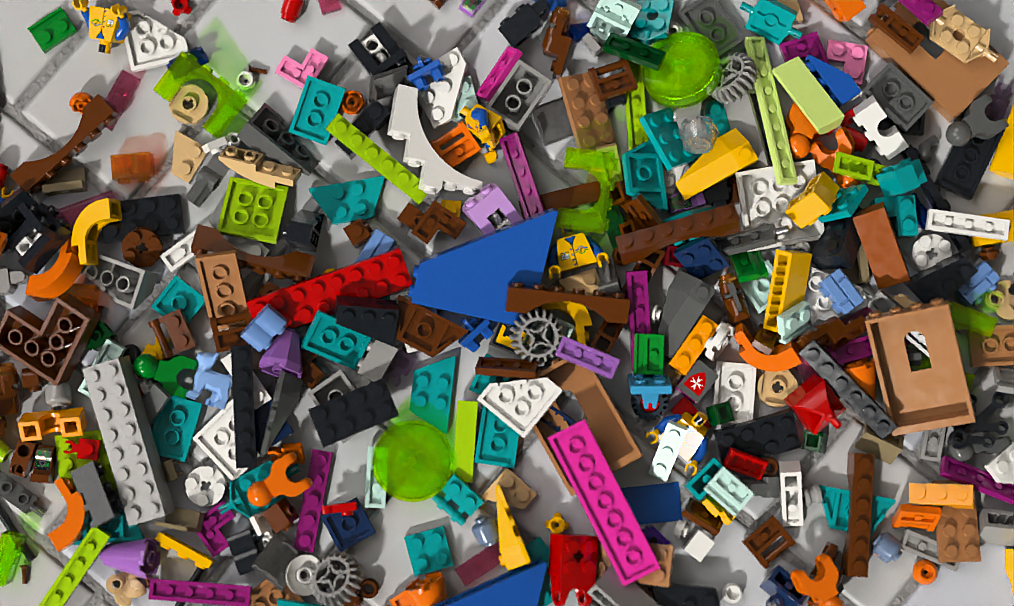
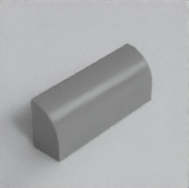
[723,89,773,170]
[977,509,1014,547]
[587,564,660,606]

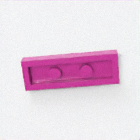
[476,46,523,102]

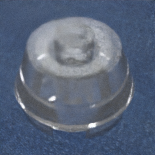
[679,116,719,154]

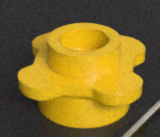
[545,513,569,533]

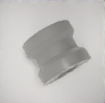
[802,483,823,507]

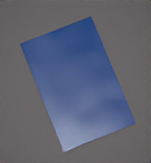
[621,482,682,525]

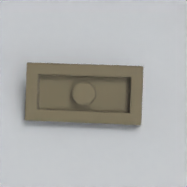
[42,168,88,196]
[841,243,870,285]
[855,423,904,464]
[154,507,205,533]

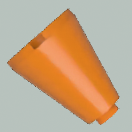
[842,358,876,400]
[405,572,448,606]

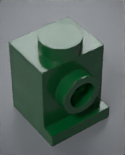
[86,319,117,352]

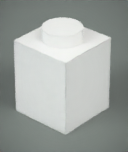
[682,529,715,562]

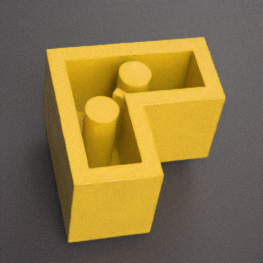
[785,171,840,229]

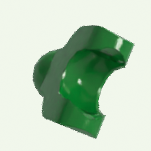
[133,354,199,399]

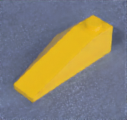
[675,128,758,201]
[496,484,531,570]

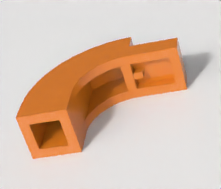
[25,237,83,302]
[734,322,802,372]
[47,477,90,552]

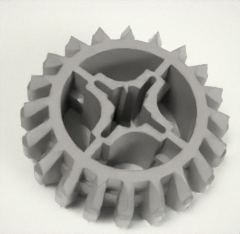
[706,52,758,104]
[509,308,564,363]
[309,551,363,606]

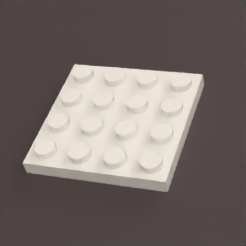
[735,159,825,252]

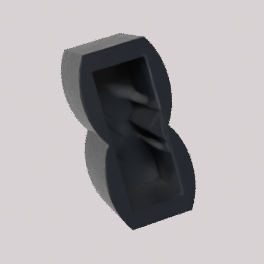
[226,528,262,576]

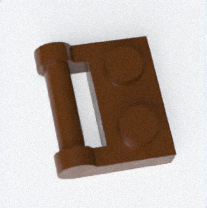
[588,58,638,102]
[148,308,198,360]
[209,309,252,353]
[741,515,796,570]

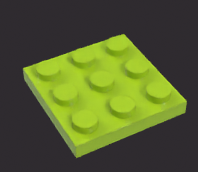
[217,177,289,244]
[54,430,117,496]

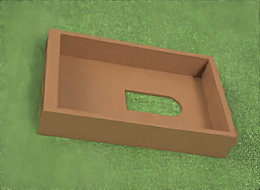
[864,0,1010,123]
[865,298,975,436]
[522,358,644,496]

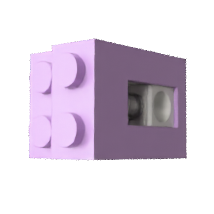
[461,183,523,235]

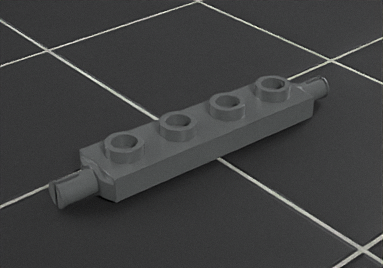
[713,223,790,256]
[861,286,929,357]
[0,470,47,517]

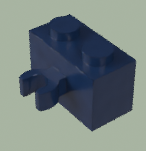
[759,565,808,606]

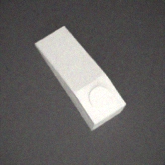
[779,460,803,527]

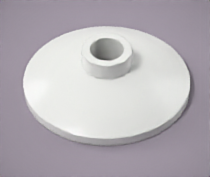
[286,555,321,596]

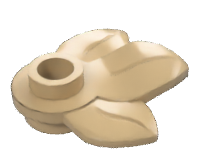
[984,280,1014,320]
[106,571,147,606]

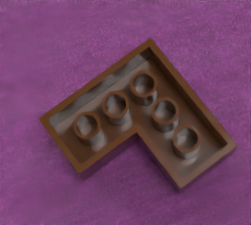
[0,293,102,386]

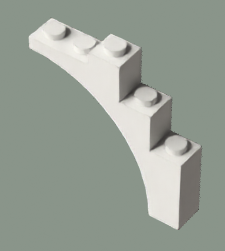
[387,84,483,195]

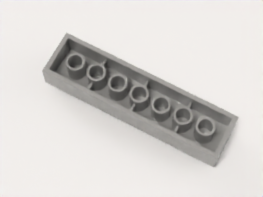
[82,356,175,526]

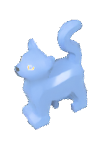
[186,352,232,410]

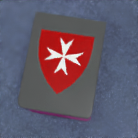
[674,360,719,404]

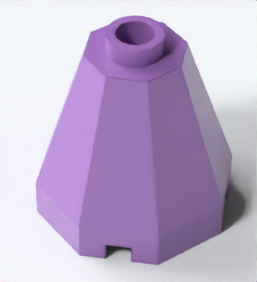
[259,328,303,378]

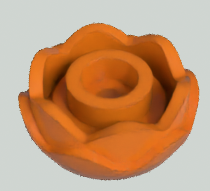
[341,90,365,115]
[69,92,93,114]
[913,559,938,585]

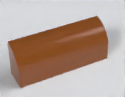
[852,202,910,290]

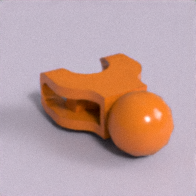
[785,102,822,160]
[810,127,861,189]
[247,451,313,507]
[790,553,844,606]

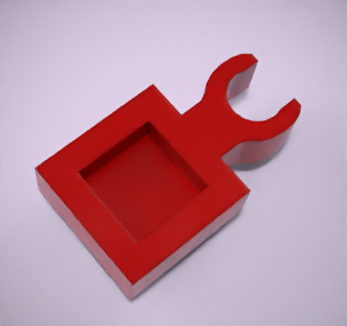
[63,438,102,461]
[321,501,358,516]

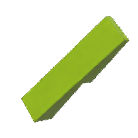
[832,152,887,187]
[453,400,478,483]

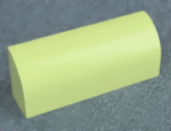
[772,56,844,134]

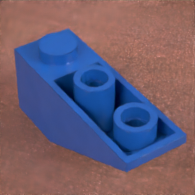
[804,55,862,108]

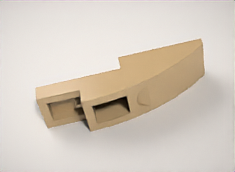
[218,145,301,188]

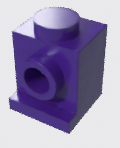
[642,525,671,545]

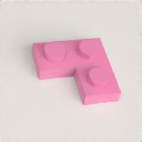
[826,39,868,86]
[275,48,329,89]

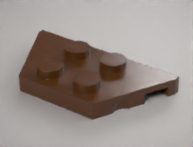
[396,295,468,358]

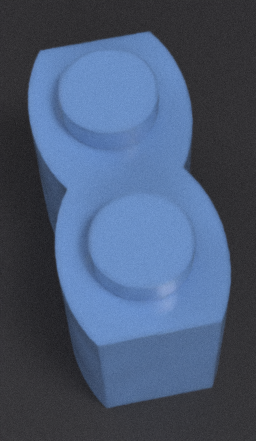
[241,303,287,352]

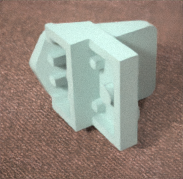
[587,0,641,44]

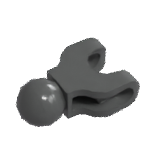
[945,93,1009,147]
[948,413,1012,463]

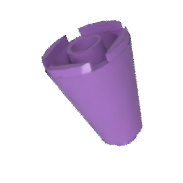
[100,538,161,579]

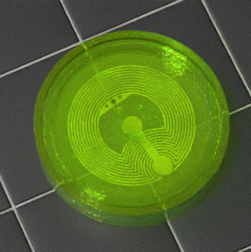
[641,32,722,108]
[371,420,453,502]

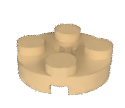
[169,84,210,125]
[757,370,798,408]

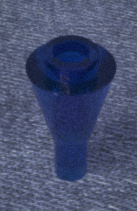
[568,22,591,43]
[910,193,928,229]

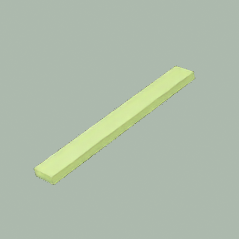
[744,37,798,185]

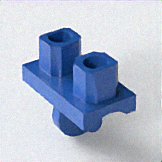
[407,56,446,92]
[458,317,494,353]

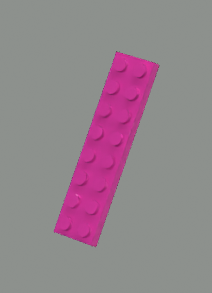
[548,419,661,586]

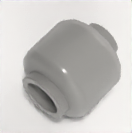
[45,382,73,410]

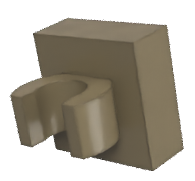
[161,460,184,483]

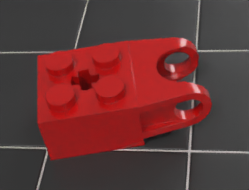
[548,533,598,606]

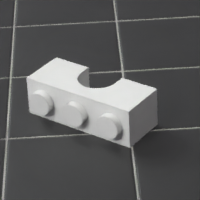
[853,95,909,160]

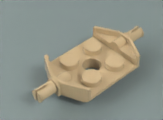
[929,4,999,64]

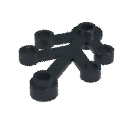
[949,392,1010,449]

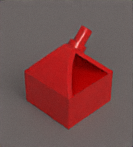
[784,374,846,435]

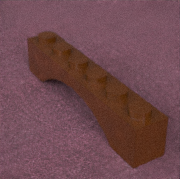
[10,94,119,195]
[615,203,741,265]
[191,224,316,283]
[589,249,666,355]
[505,281,630,324]
[841,452,875,578]

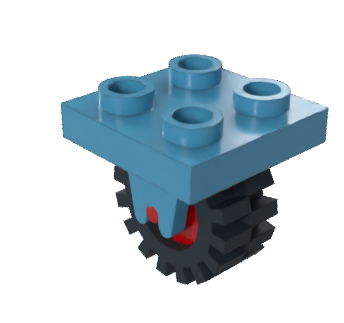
[628,372,672,421]

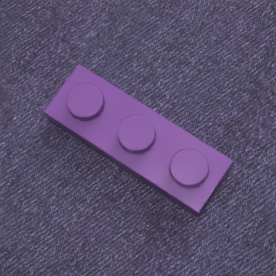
[555,336,620,380]

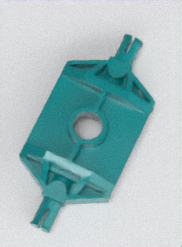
[628,0,675,46]
[218,460,301,518]

